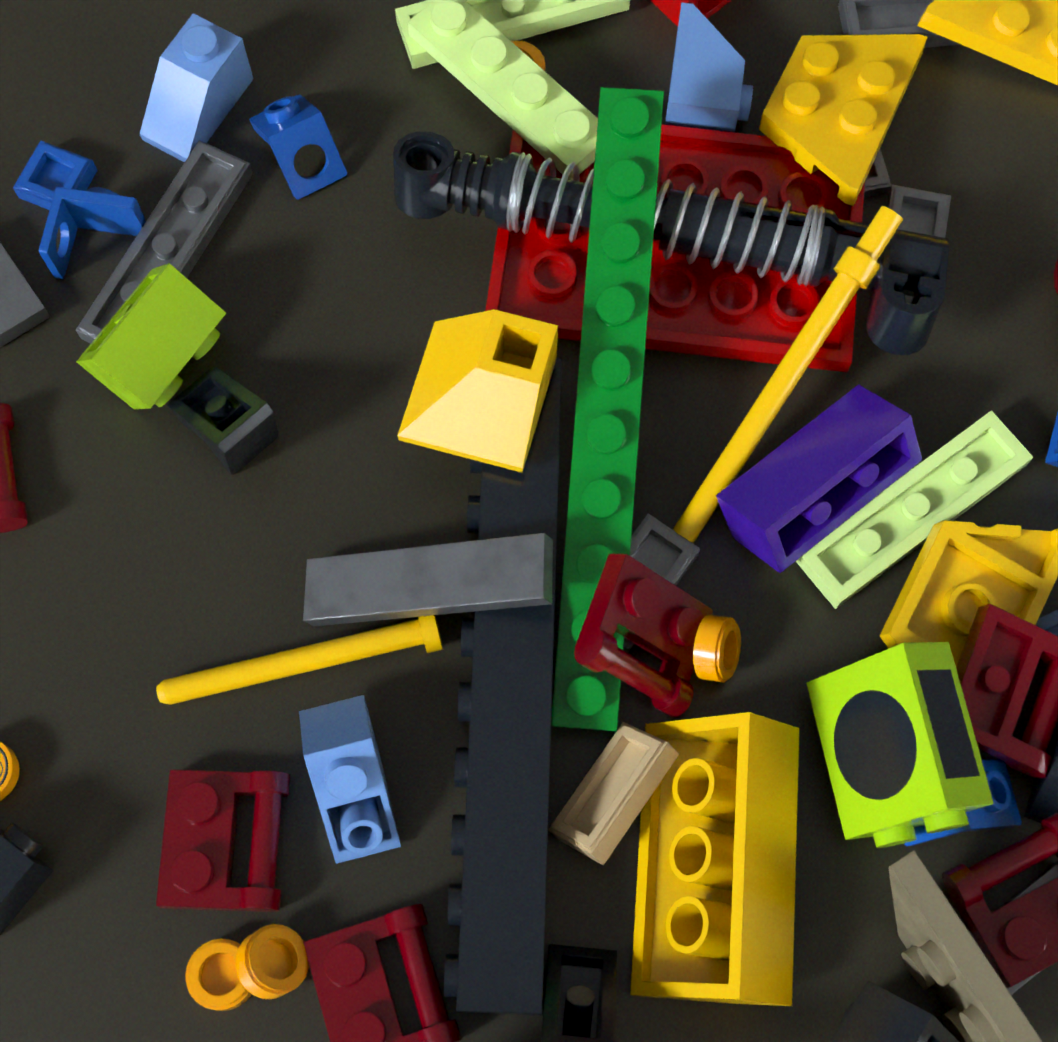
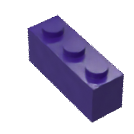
[716,384,922,573]

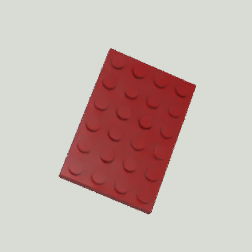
[485,117,865,373]

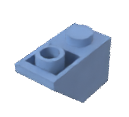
[299,695,401,864]

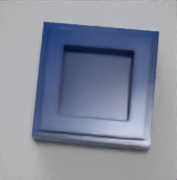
[13,140,98,210]

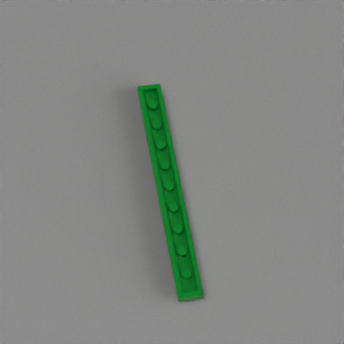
[551,87,664,731]

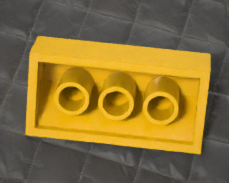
[630,712,799,1006]

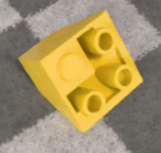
[397,309,558,473]

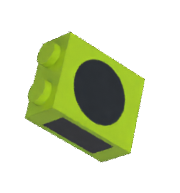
[806,642,994,848]

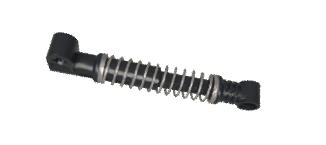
[393,131,949,355]

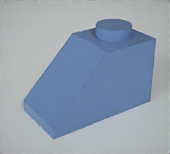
[665,2,753,132]
[140,13,254,162]

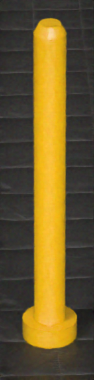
[156,615,443,705]

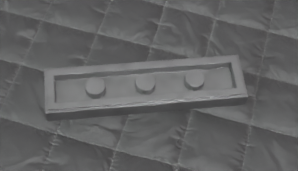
[76,140,253,344]
[303,533,553,626]

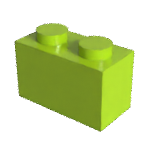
[76,263,226,409]

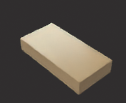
[548,722,679,866]

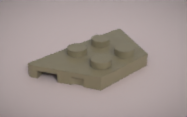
[888,851,1042,1042]

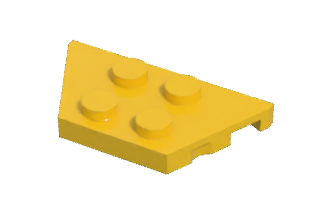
[917,0,1058,86]
[759,34,928,206]
[880,520,1058,667]

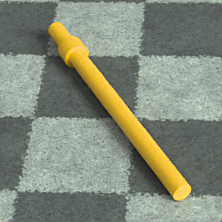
[672,206,903,543]

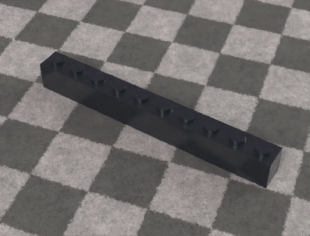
[444,358,562,1016]

